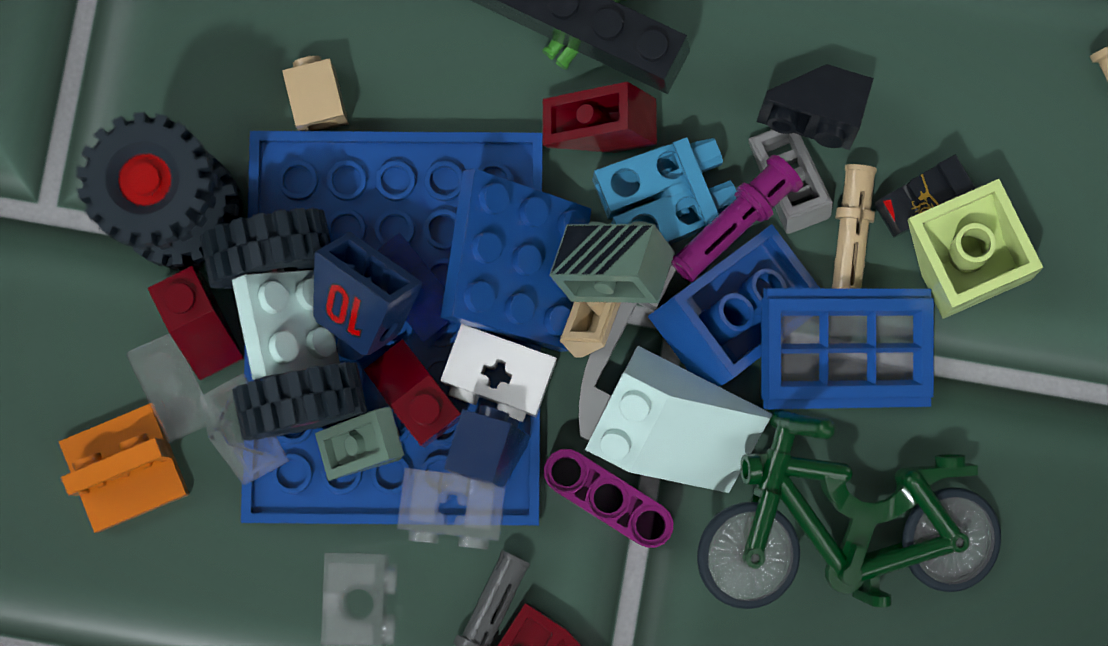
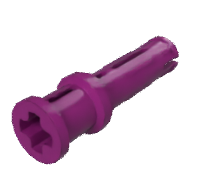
[671,154,803,282]

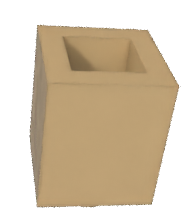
[282,56,349,131]

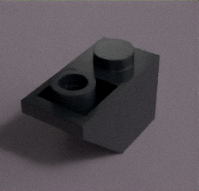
[756,64,874,150]

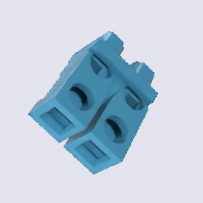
[592,137,737,245]

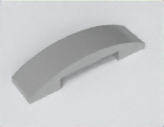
[579,264,676,442]

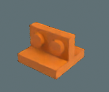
[58,404,190,533]

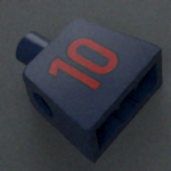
[313,232,423,360]

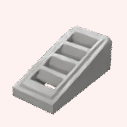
[749,130,833,234]

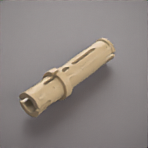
[832,164,877,289]

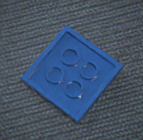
[441,169,592,352]

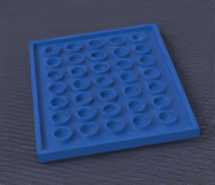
[241,131,543,525]

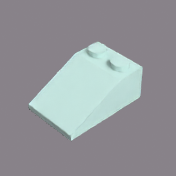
[585,346,772,493]

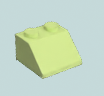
[907,179,1043,319]

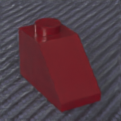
[543,81,657,153]
[147,266,245,381]
[363,339,461,448]

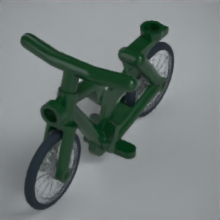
[697,409,1001,609]

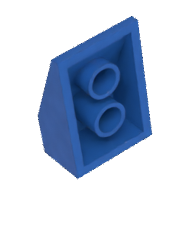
[648,224,820,387]

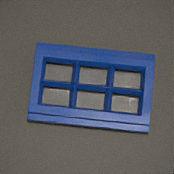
[761,288,934,409]

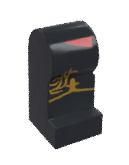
[874,154,976,238]

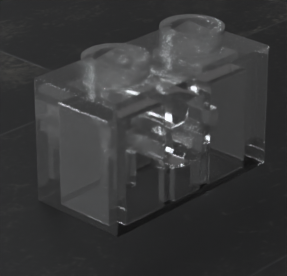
[397,468,507,549]

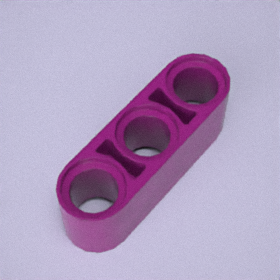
[544,449,673,548]

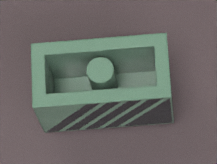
[550,221,674,303]

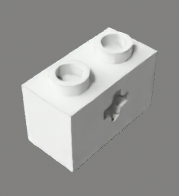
[440,324,557,422]

